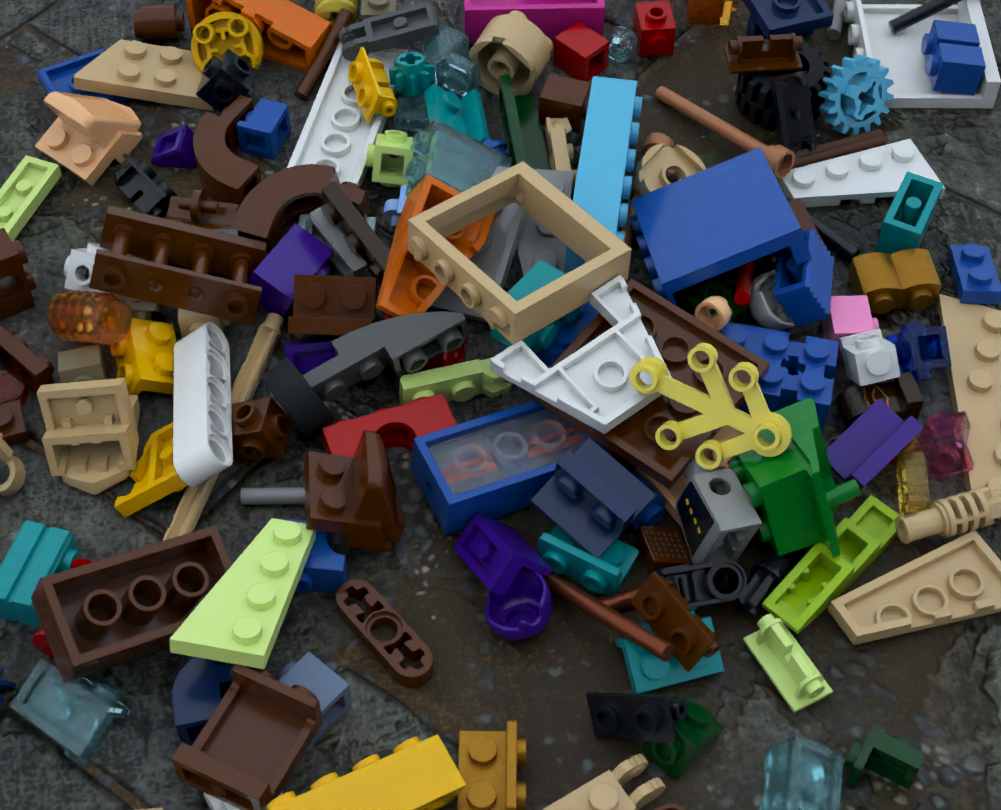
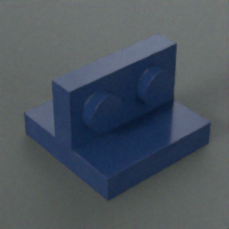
[742,0,834,40]
[530,437,656,559]

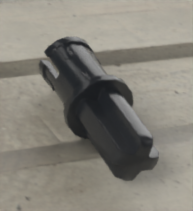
[735,547,800,616]

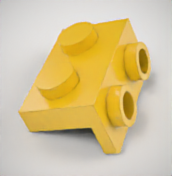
[110,317,177,396]

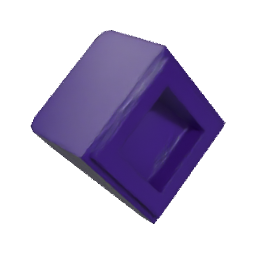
[151,125,197,169]

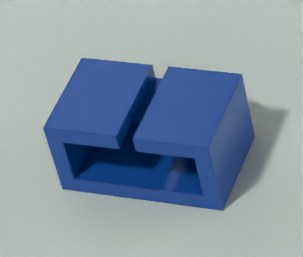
[921,20,986,96]

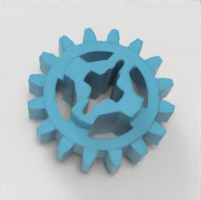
[818,54,894,135]

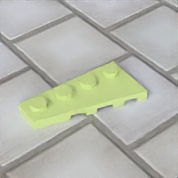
[169,518,316,669]

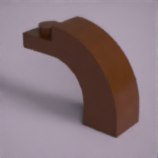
[193,94,261,206]
[230,164,371,253]

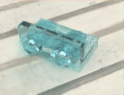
[10,658,130,758]
[759,734,844,810]

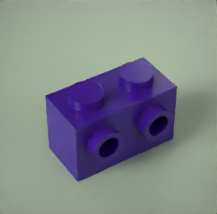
[248,223,334,318]

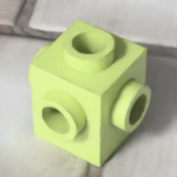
[366,130,421,187]

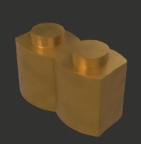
[848,248,942,315]

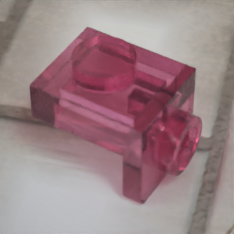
[919,411,974,479]

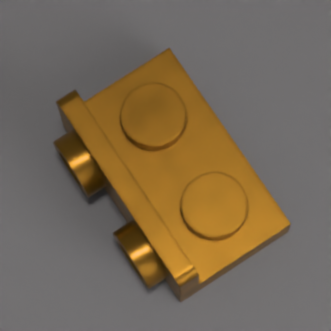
[457,720,526,810]

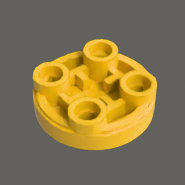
[191,12,264,75]

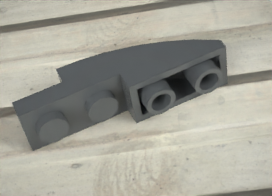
[302,311,469,402]

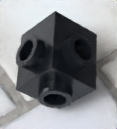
[196,49,257,113]

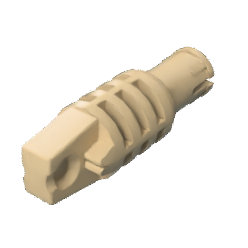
[895,486,1001,544]

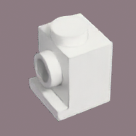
[839,328,901,386]

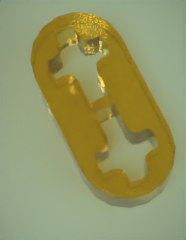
[896,449,930,516]

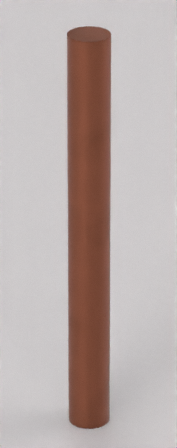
[542,572,675,662]

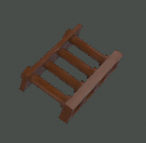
[89,205,266,325]

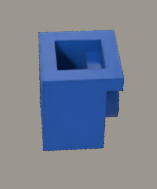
[236,98,291,160]

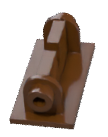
[724,33,803,74]
[630,571,721,672]

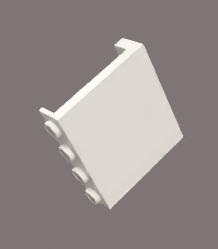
[844,0,1001,109]

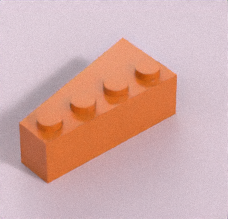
[186,0,331,72]

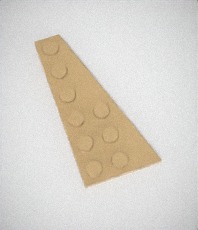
[935,294,1001,520]

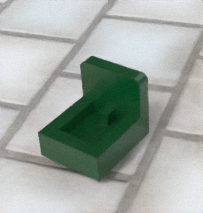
[642,698,725,779]
[843,727,926,789]

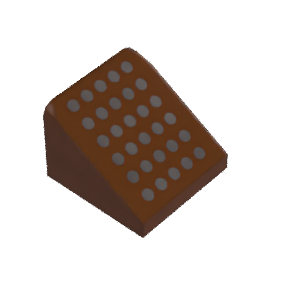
[636,526,692,575]

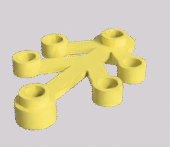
[629,343,792,470]

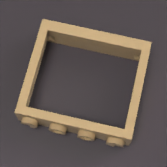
[406,161,632,345]

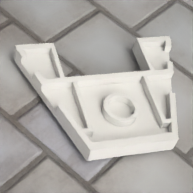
[490,275,672,434]

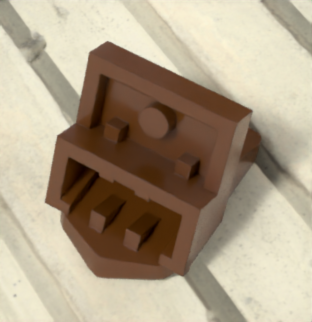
[304,430,405,552]

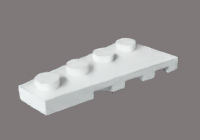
[777,139,946,208]

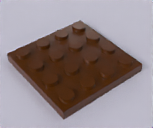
[530,278,770,489]

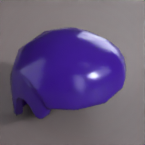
[485,569,553,642]

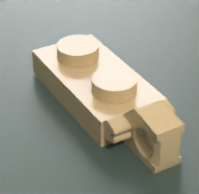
[545,117,577,194]

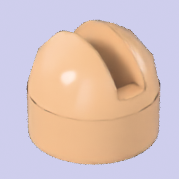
[695,296,732,331]

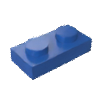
[947,243,1001,305]

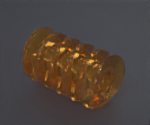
[47,289,132,345]

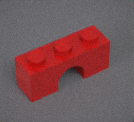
[322,393,457,457]

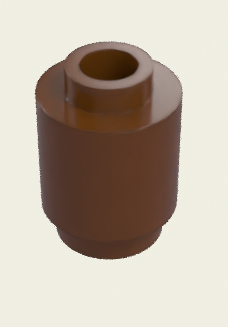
[133,3,185,41]

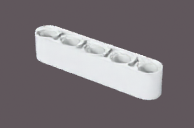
[173,322,233,488]

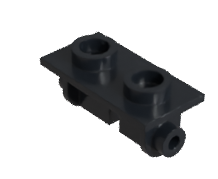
[114,153,178,218]
[586,692,687,743]

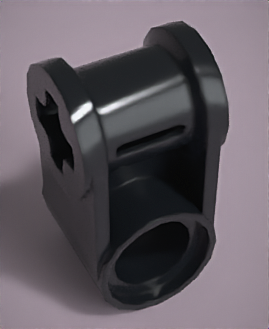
[654,560,747,610]

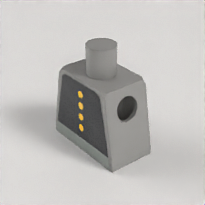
[676,458,762,565]

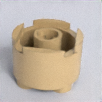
[469,10,553,96]

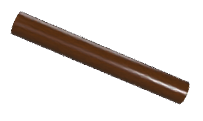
[294,8,353,101]

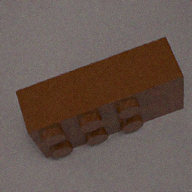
[31,525,232,684]

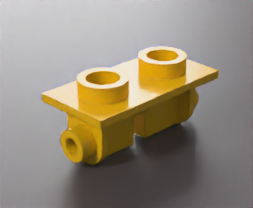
[348,47,398,123]

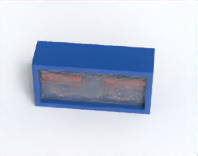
[411,401,606,535]

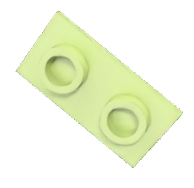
[743,614,833,713]

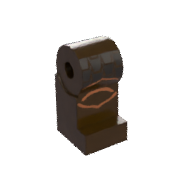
[836,371,924,429]

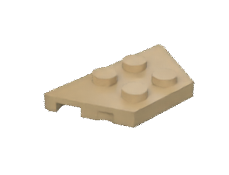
[74,39,214,111]

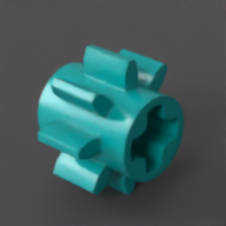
[389,52,435,97]

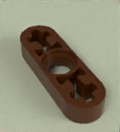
[336,579,433,688]

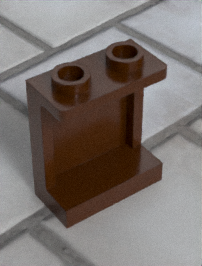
[171,664,323,810]

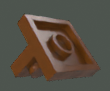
[288,274,379,336]

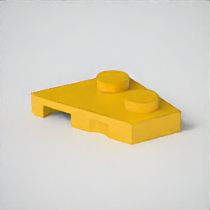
[114,422,187,517]

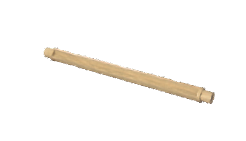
[162,313,284,541]

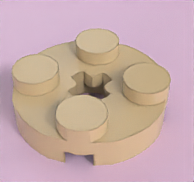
[632,143,706,195]

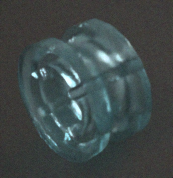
[606,26,638,62]

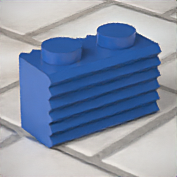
[772,229,834,327]

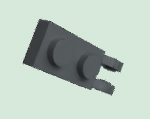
[338,1,440,62]

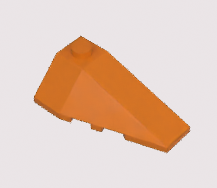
[376,174,496,317]

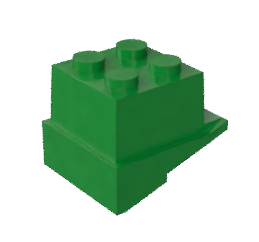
[727,397,861,558]

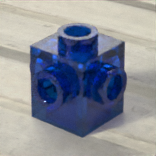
[885,322,952,382]

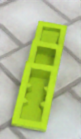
[762,495,901,634]

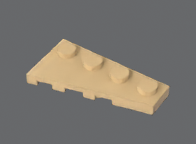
[828,530,1001,645]

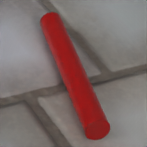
[734,260,755,306]

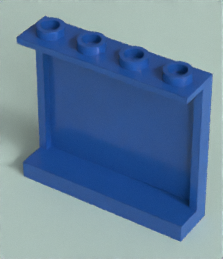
[629,147,812,306]

